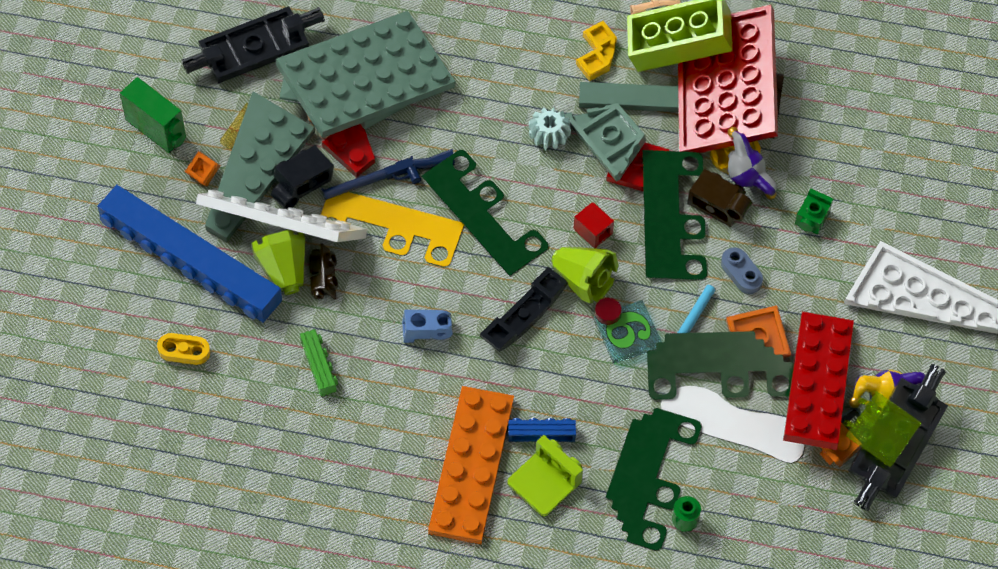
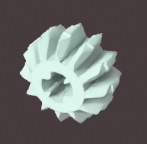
[528,107,571,150]

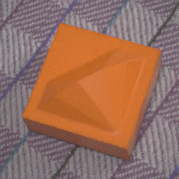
[185,151,221,187]

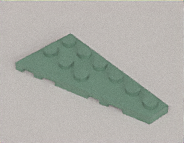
[205,91,315,243]

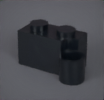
[271,145,334,210]

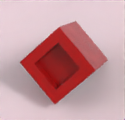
[573,202,614,248]

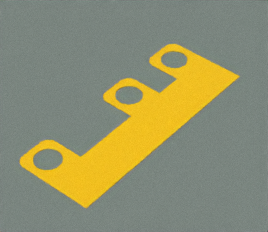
[320,192,464,267]

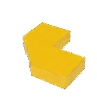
[576,20,617,82]

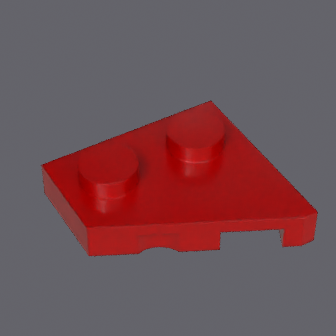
[322,124,375,178]

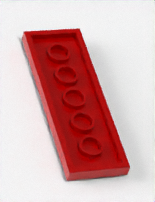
[783,311,854,450]

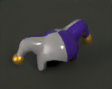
[728,127,777,200]

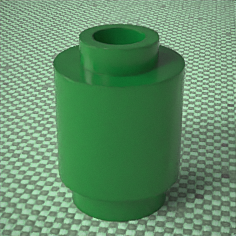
[672,496,701,532]

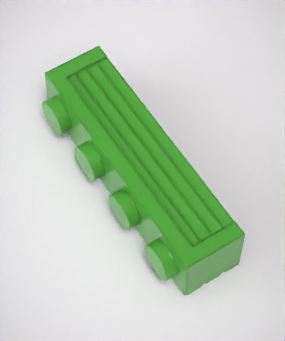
[300,329,338,397]

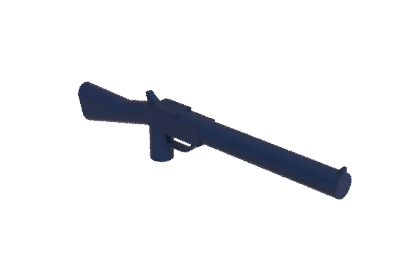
[321,149,455,200]

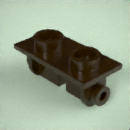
[309,243,338,300]

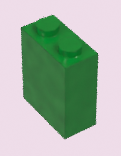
[120,77,186,153]

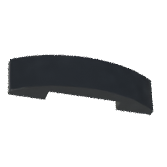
[480,267,568,352]

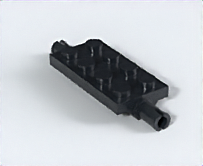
[181,6,325,84]
[848,364,948,511]

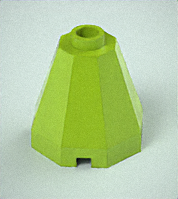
[252,230,305,295]
[552,246,619,304]

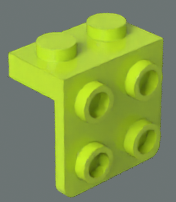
[507,435,583,516]

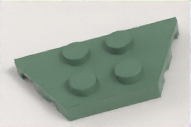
[565,103,646,182]

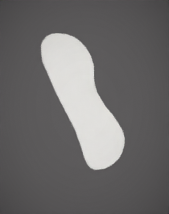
[661,386,804,463]

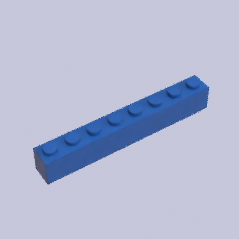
[97,184,282,323]

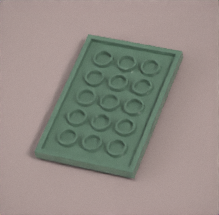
[276,11,456,138]

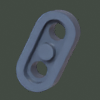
[721,247,763,294]

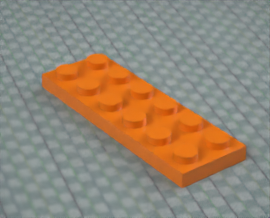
[428,386,514,545]

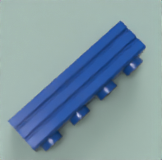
[508,418,576,442]

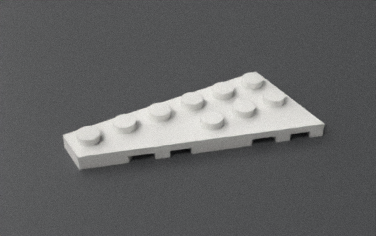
[844,241,998,334]

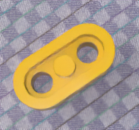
[157,333,210,365]

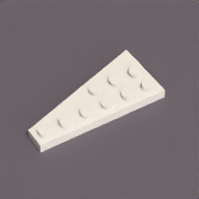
[196,190,368,242]

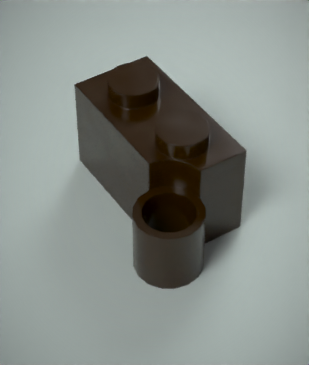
[687,169,753,227]

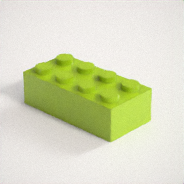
[627,0,733,72]

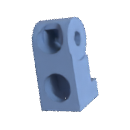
[402,310,453,343]

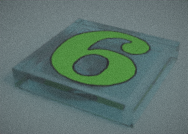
[594,300,662,364]

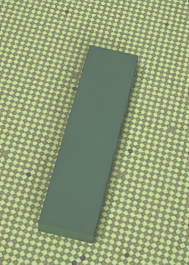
[579,82,679,112]

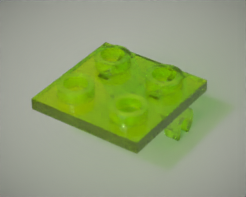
[842,392,921,467]

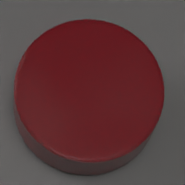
[595,297,621,325]

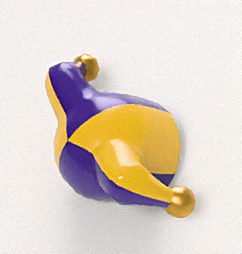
[849,369,936,414]

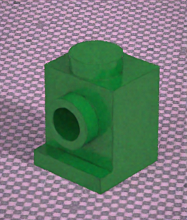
[795,188,834,235]

